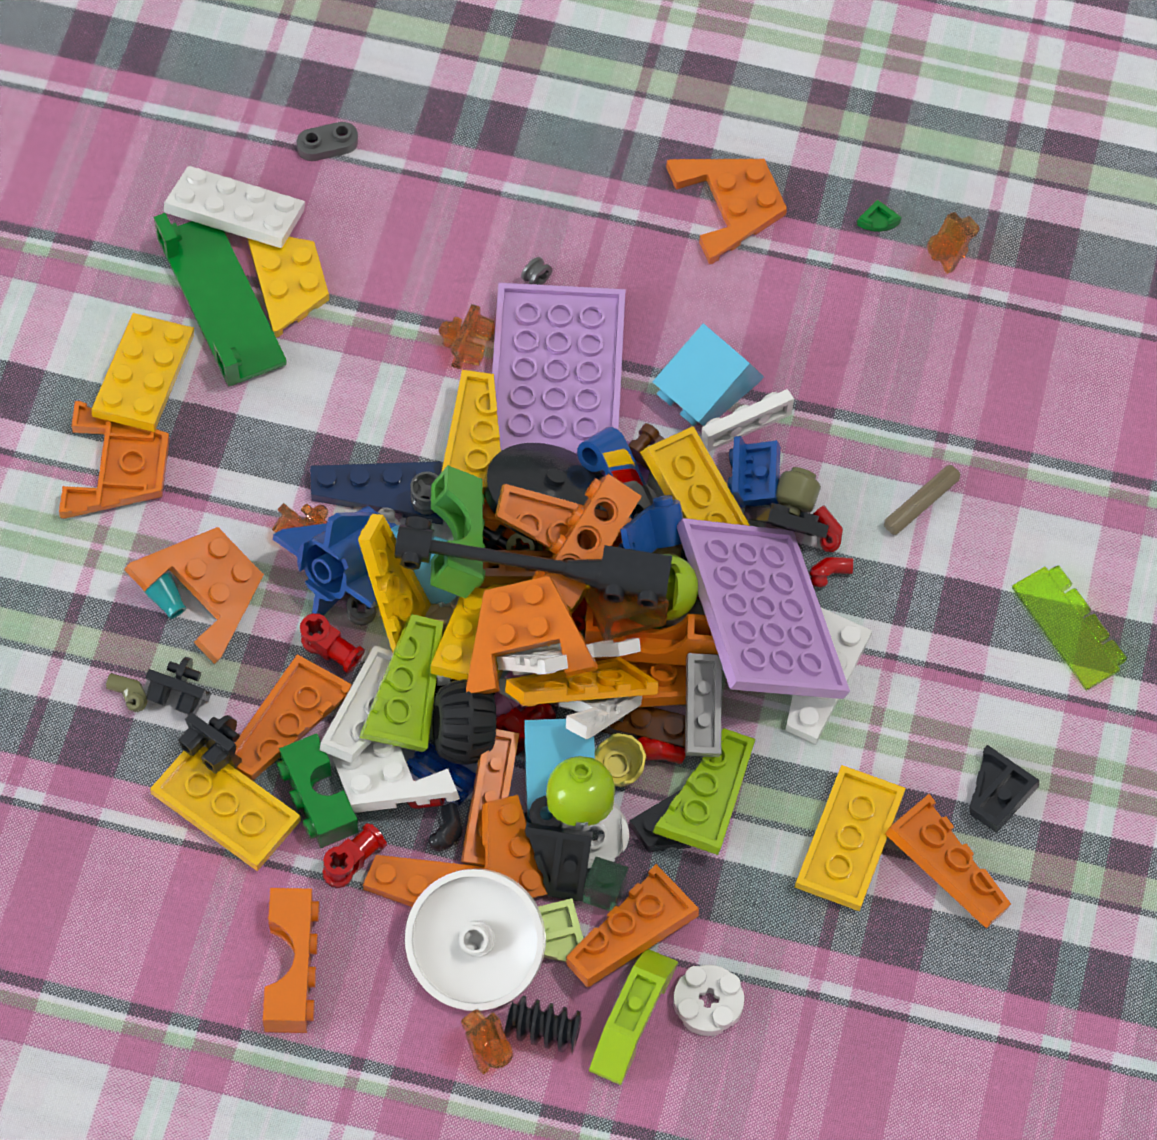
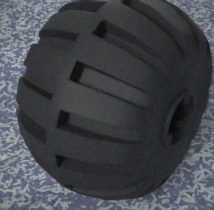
[433,679,496,765]

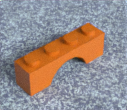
[584,605,718,666]
[263,888,320,1033]

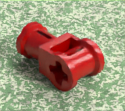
[300,613,365,674]
[496,703,556,756]
[322,823,387,888]

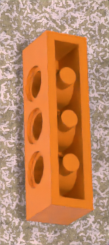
[532,474,642,610]

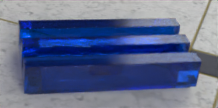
[406,742,476,806]

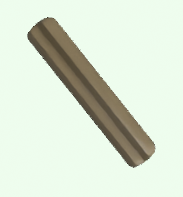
[884,465,961,535]

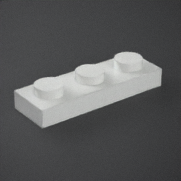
[701,389,794,452]

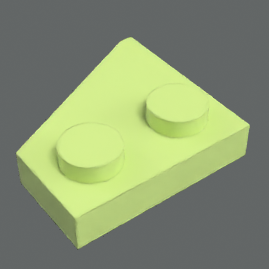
[538,898,583,962]

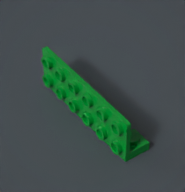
[154,213,287,387]

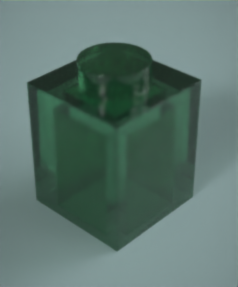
[583,856,628,911]

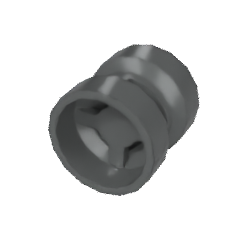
[410,472,438,515]

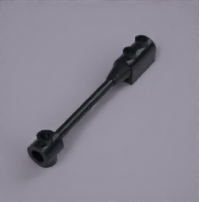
[395,516,672,608]

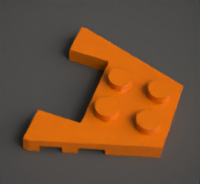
[666,159,787,265]
[59,401,170,519]
[124,527,264,664]
[466,576,598,694]

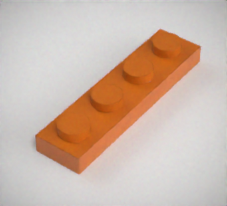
[461,729,519,866]

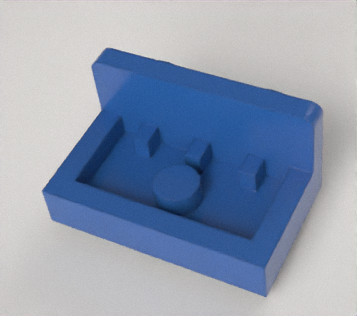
[728,436,781,508]

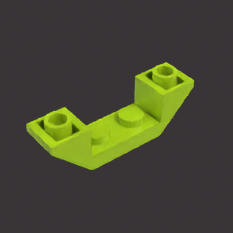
[589,949,679,1085]

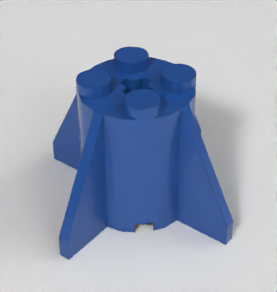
[272,506,396,616]

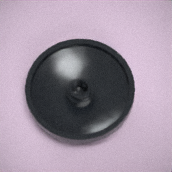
[483,443,604,542]

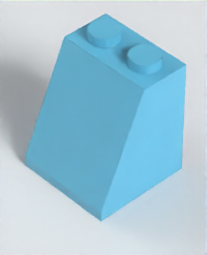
[652,323,764,426]
[524,719,595,823]

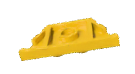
[247,237,329,338]

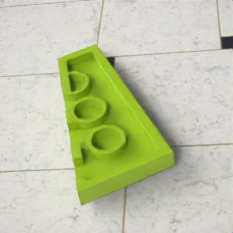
[359,614,444,752]
[653,728,756,855]

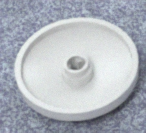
[405,868,546,1011]

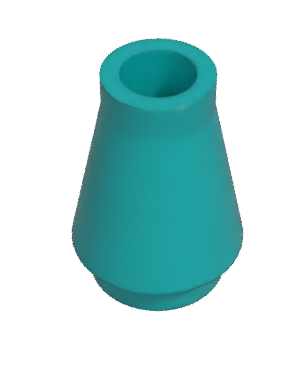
[143,572,187,619]

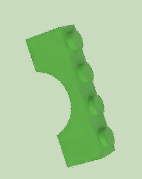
[430,465,485,598]

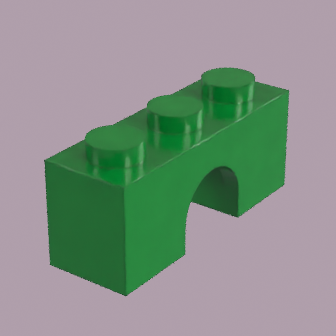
[276,733,359,848]

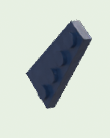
[310,461,443,525]

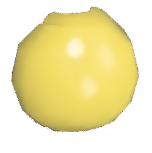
[595,733,646,787]

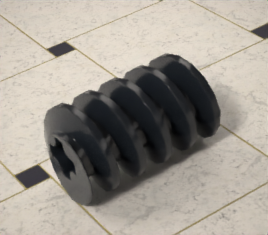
[504,995,582,1055]

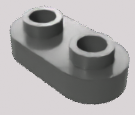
[297,122,358,161]

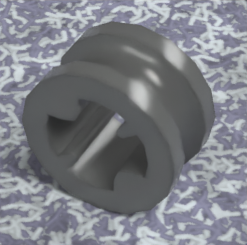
[521,257,552,285]
[346,595,377,626]

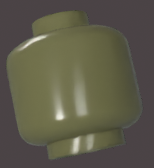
[776,467,821,517]

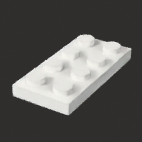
[164,166,305,248]

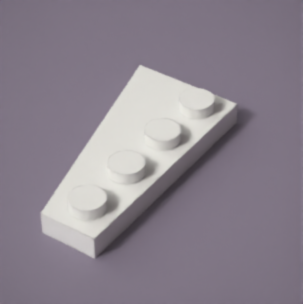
[785,608,872,744]
[320,644,393,763]

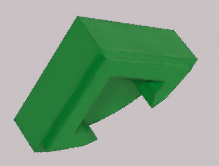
[857,200,902,232]

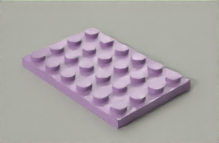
[492,282,626,454]
[677,518,850,699]

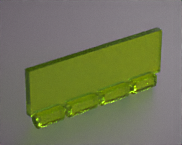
[1012,565,1127,691]

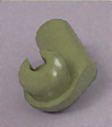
[106,673,147,712]

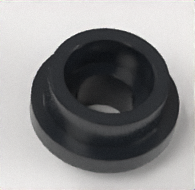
[530,796,561,827]

